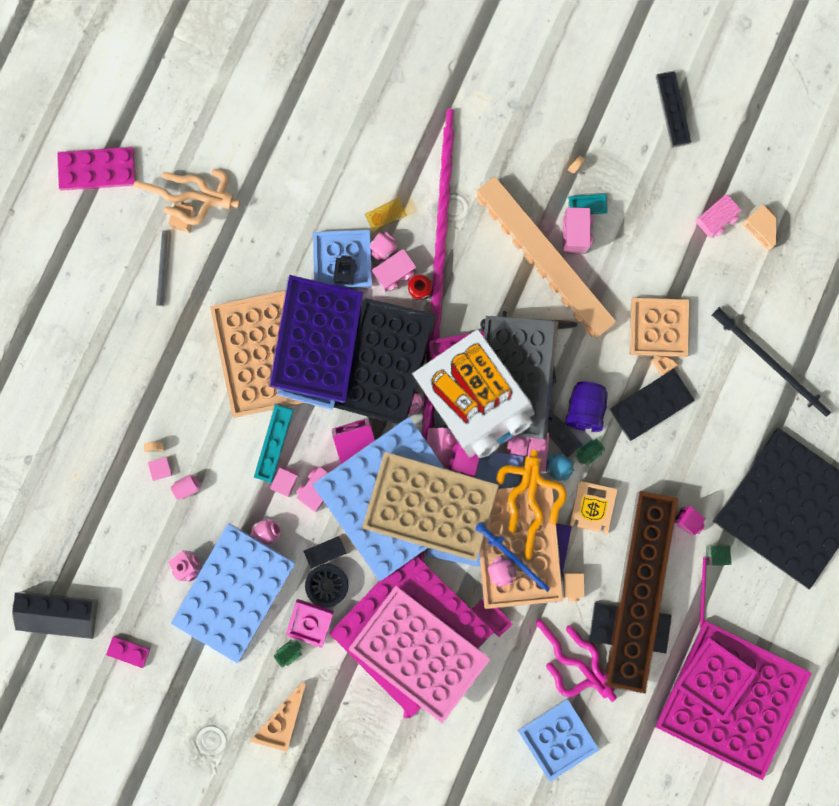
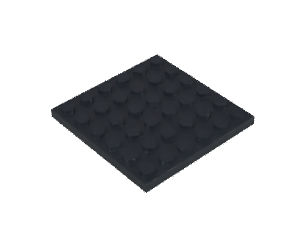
[713,428,839,590]

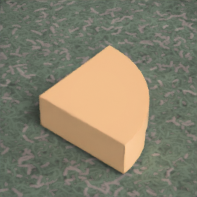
[651,357,678,376]

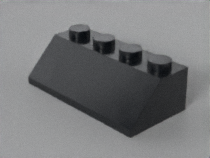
[12,591,98,639]

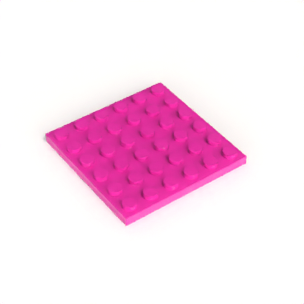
[329,556,494,717]
[655,620,812,780]

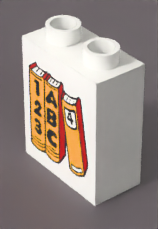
[412,329,535,458]

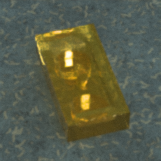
[364,198,407,232]

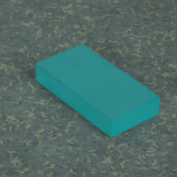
[568,194,608,215]

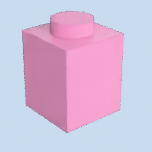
[270,466,299,497]

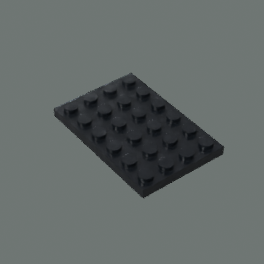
[334,298,437,425]

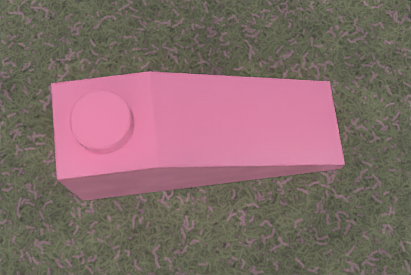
[427,428,457,470]

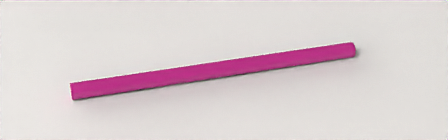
[700,557,707,627]

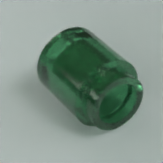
[575,438,605,466]
[273,639,303,668]

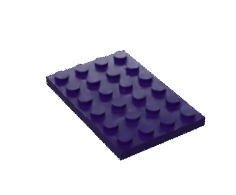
[269,275,363,403]

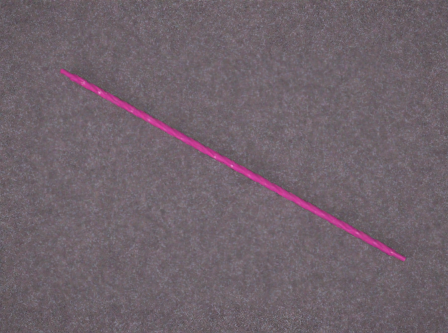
[403,109,454,718]

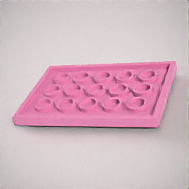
[348,586,490,723]

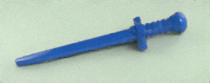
[475,522,550,592]

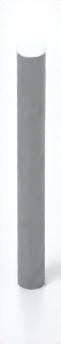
[156,230,170,306]

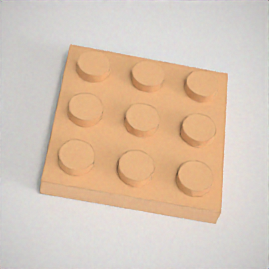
[630,298,689,357]

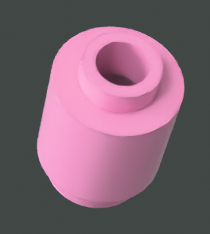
[171,474,201,500]

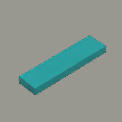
[253,404,294,483]

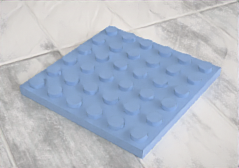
[312,417,445,581]

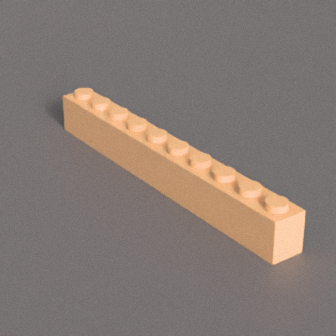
[476,176,616,339]

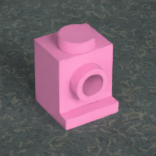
[506,436,529,457]

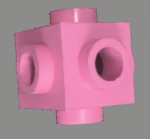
[168,550,202,582]

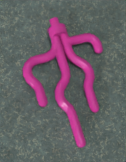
[536,619,618,702]

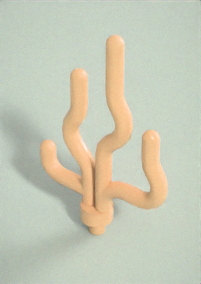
[134,169,240,225]

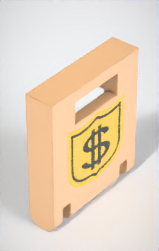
[569,480,617,534]

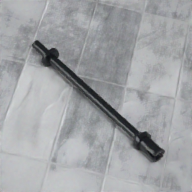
[711,307,831,417]

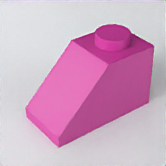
[674,506,705,535]

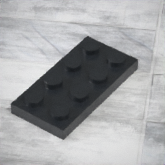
[609,369,695,441]
[589,602,672,654]

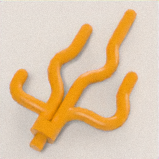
[497,449,567,560]

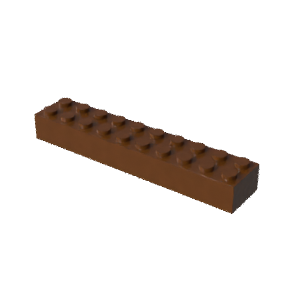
[604,491,678,694]

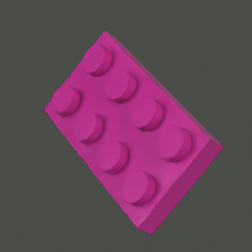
[57,147,136,191]

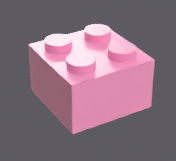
[563,208,593,254]

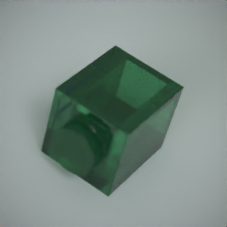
[706,545,732,566]

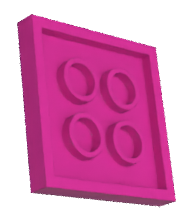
[674,637,757,721]

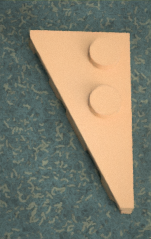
[251,682,306,752]

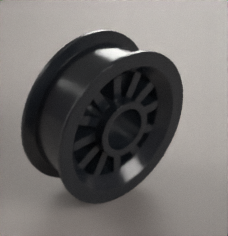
[305,564,349,608]

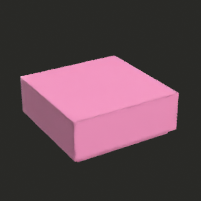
[148,457,172,481]

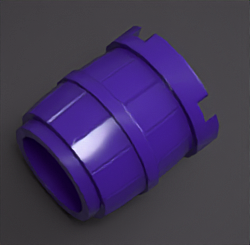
[565,381,608,432]

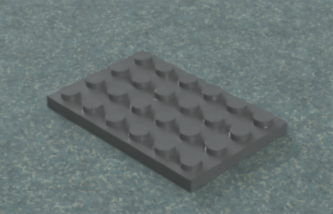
[484,316,558,439]

